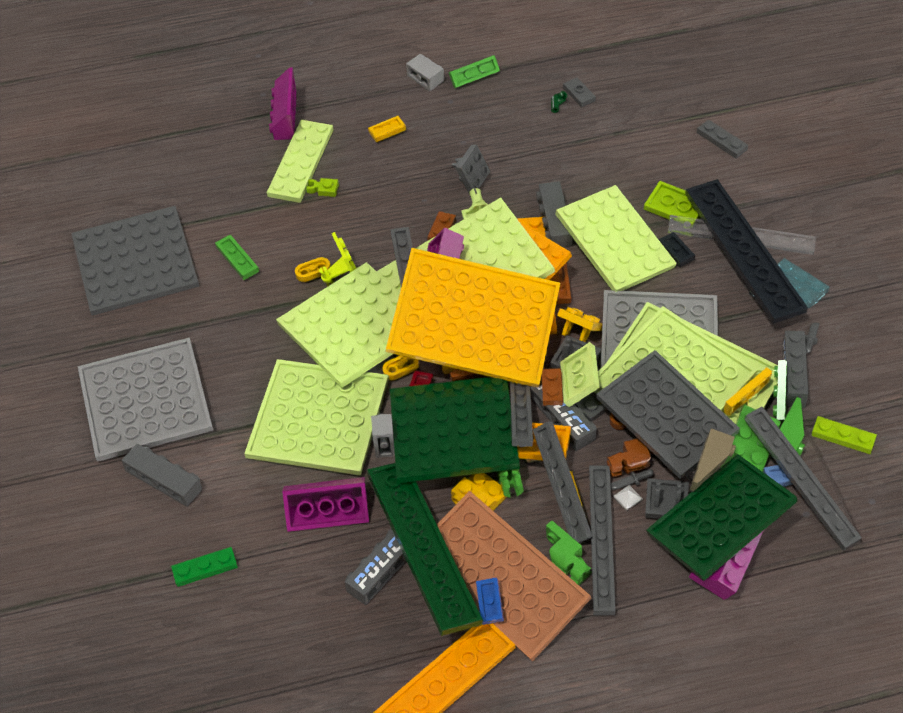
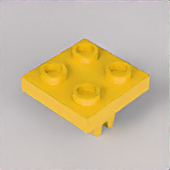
[557,307,603,342]

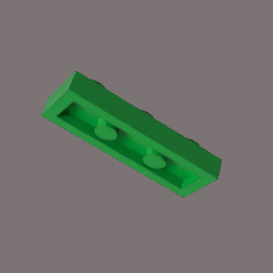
[171,547,238,587]

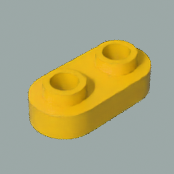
[295,257,331,282]
[382,355,419,380]

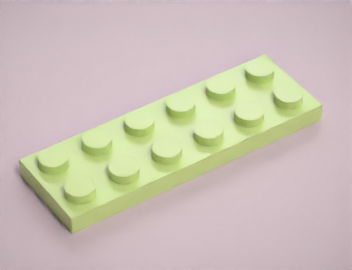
[267,120,333,203]

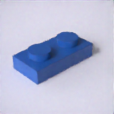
[476,577,504,625]

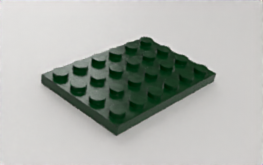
[646,454,798,581]

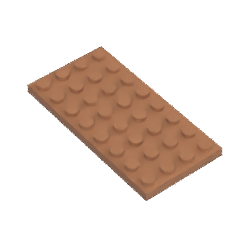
[437,491,592,662]

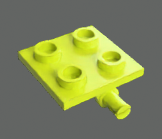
[319,232,356,287]

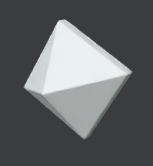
[614,485,643,511]

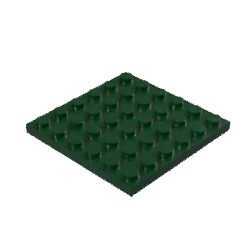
[390,377,520,483]

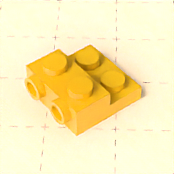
[451,473,507,510]

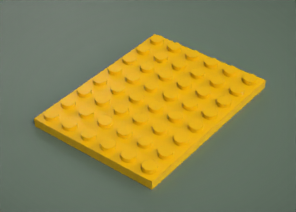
[385,248,560,387]

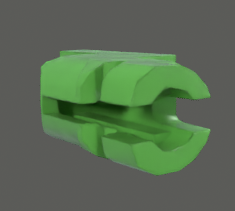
[496,469,523,498]
[546,521,591,585]

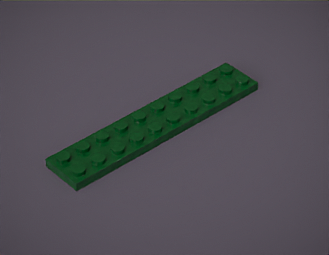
[367,463,483,636]

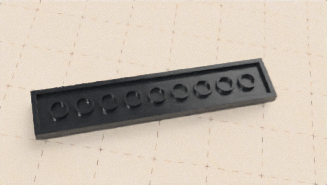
[685,179,808,324]

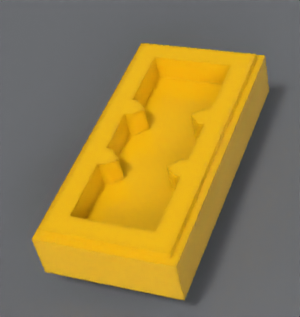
[368,116,406,142]

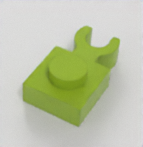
[306,178,339,197]

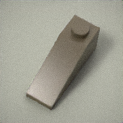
[690,428,736,491]

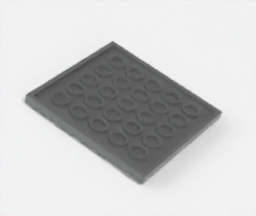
[71,206,199,316]

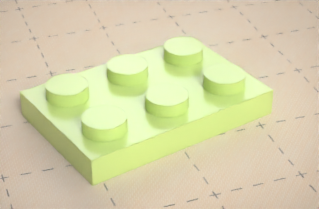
[560,342,600,407]

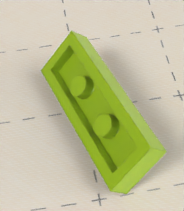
[811,416,877,454]

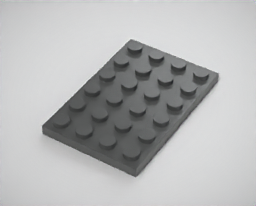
[596,350,740,479]

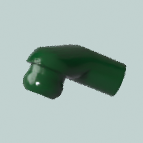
[551,91,568,113]

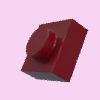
[409,371,433,386]

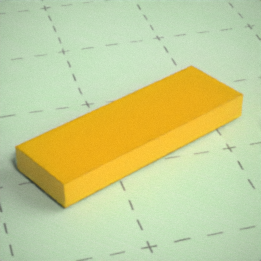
[723,368,772,416]

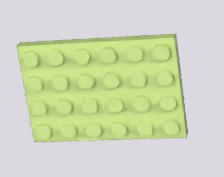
[555,185,677,292]

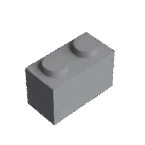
[406,54,444,91]
[371,414,395,458]

